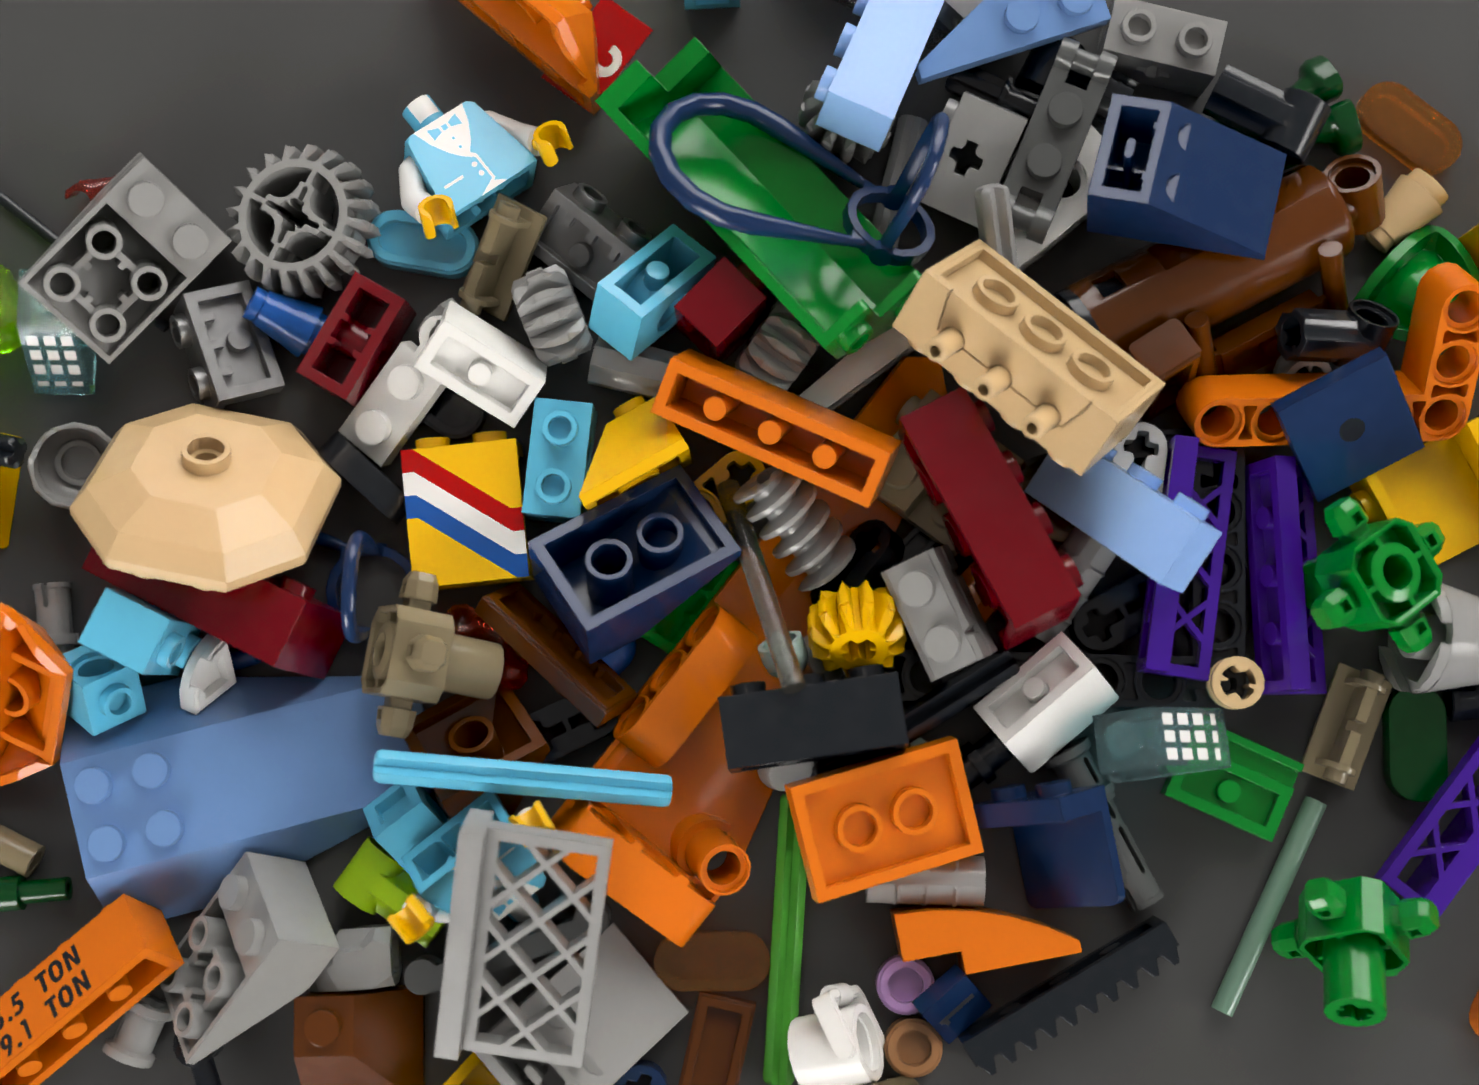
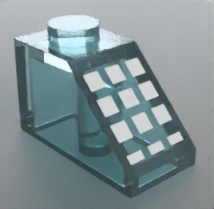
[17,269,97,395]
[1092,707,1232,784]

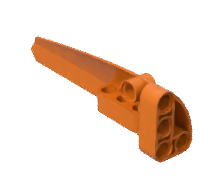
[551,356,947,947]

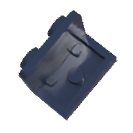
[973,779,1125,909]

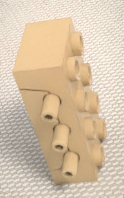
[892,239,1166,477]

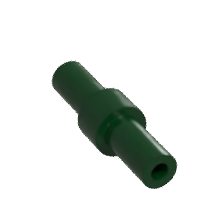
[0,875,73,912]

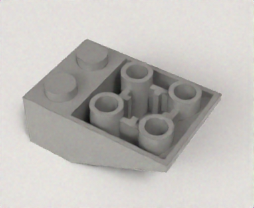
[18,152,232,364]
[160,851,340,1064]
[474,922,689,1085]

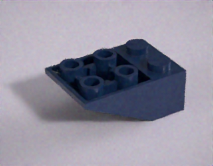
[1087,93,1287,260]

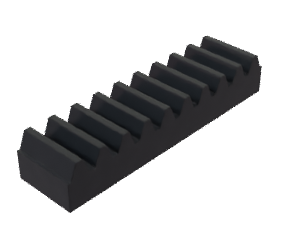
[958,916,1180,1076]

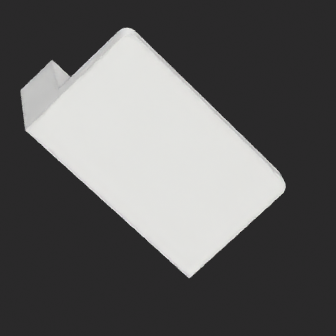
[414,301,547,428]
[973,631,1119,773]

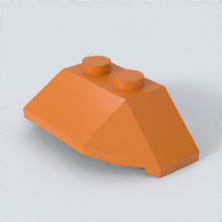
[458,0,601,115]
[0,602,74,786]

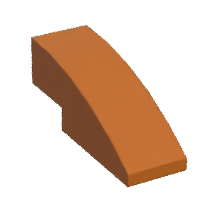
[890,905,1082,975]

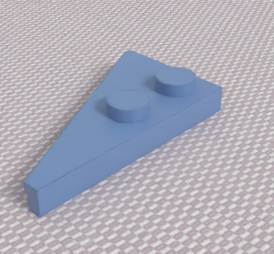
[915,0,1111,85]

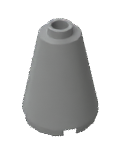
[1379,583,1479,694]

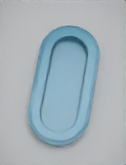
[367,210,480,279]

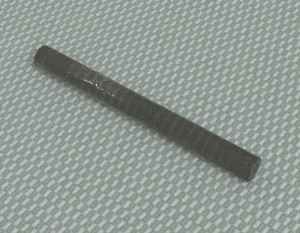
[716,479,806,694]

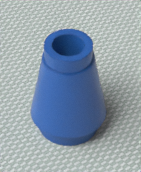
[242,287,328,358]

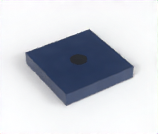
[1271,347,1425,502]

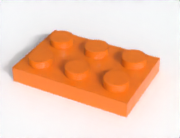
[784,736,984,903]

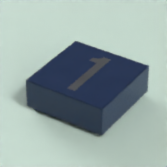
[912,964,992,1044]

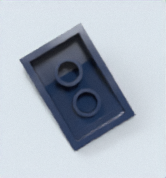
[528,464,741,664]

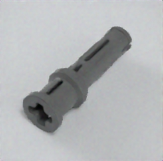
[1044,736,1164,912]

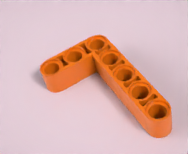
[1176,262,1479,447]

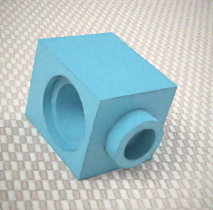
[63,645,147,736]
[363,784,448,874]

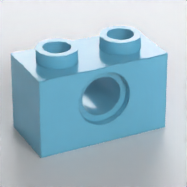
[588,224,717,361]
[522,397,598,523]
[78,587,202,676]

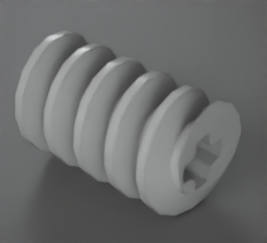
[733,466,856,592]

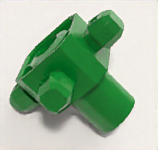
[1303,496,1445,653]
[1271,876,1440,1027]

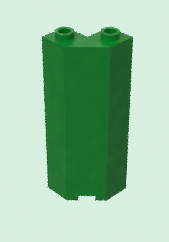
[595,37,922,359]

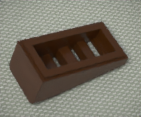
[1128,318,1202,422]

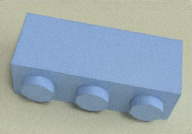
[814,0,945,152]
[1024,448,1222,593]

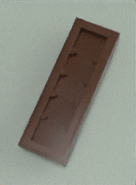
[474,581,638,728]

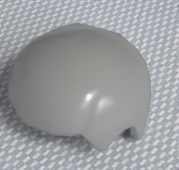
[27,422,111,510]

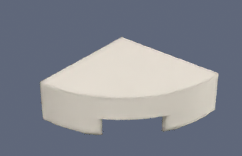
[179,634,237,715]

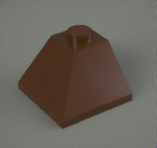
[404,676,550,821]
[294,985,425,1085]

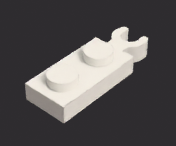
[338,315,446,467]

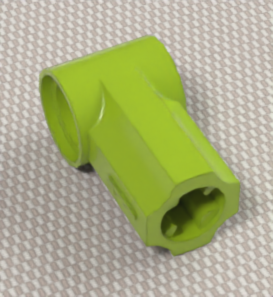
[333,836,446,948]

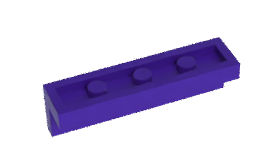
[1135,435,1238,682]
[1245,455,1327,695]
[1374,736,1479,917]

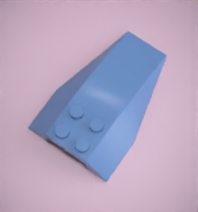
[60,676,432,919]

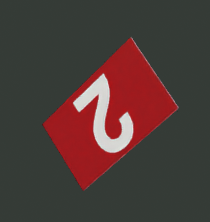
[541,0,653,113]

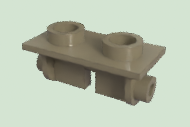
[458,193,548,321]
[1301,662,1392,791]

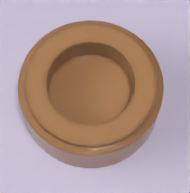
[883,1015,943,1078]

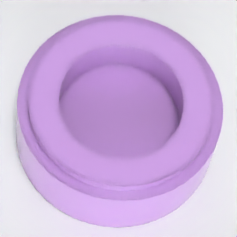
[875,954,935,1015]

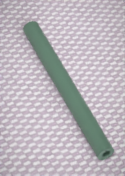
[1211,796,1327,1017]

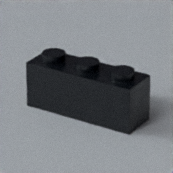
[718,664,909,774]

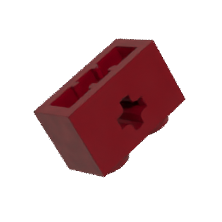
[674,256,766,363]
[296,271,417,408]

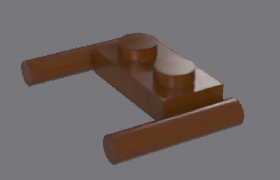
[1184,240,1348,377]

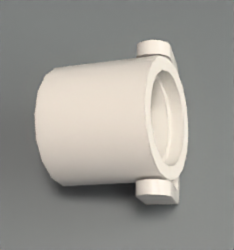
[787,983,885,1085]

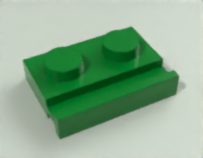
[1160,717,1305,842]

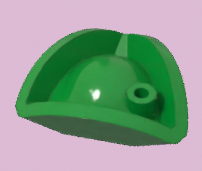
[1354,224,1479,351]

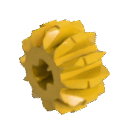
[807,579,907,678]

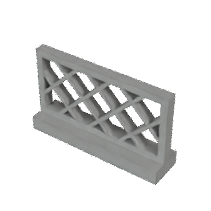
[434,808,614,1068]

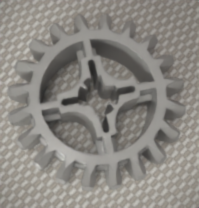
[225,144,381,299]

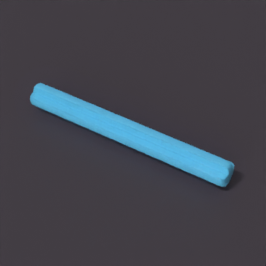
[372,749,673,807]

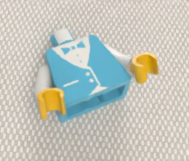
[398,94,574,241]
[386,792,556,944]

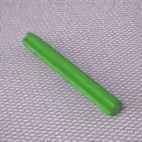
[763,793,807,1085]

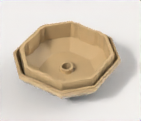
[70,403,341,593]

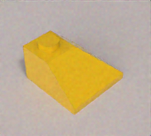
[579,395,692,511]

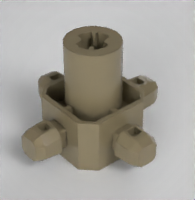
[361,571,504,739]

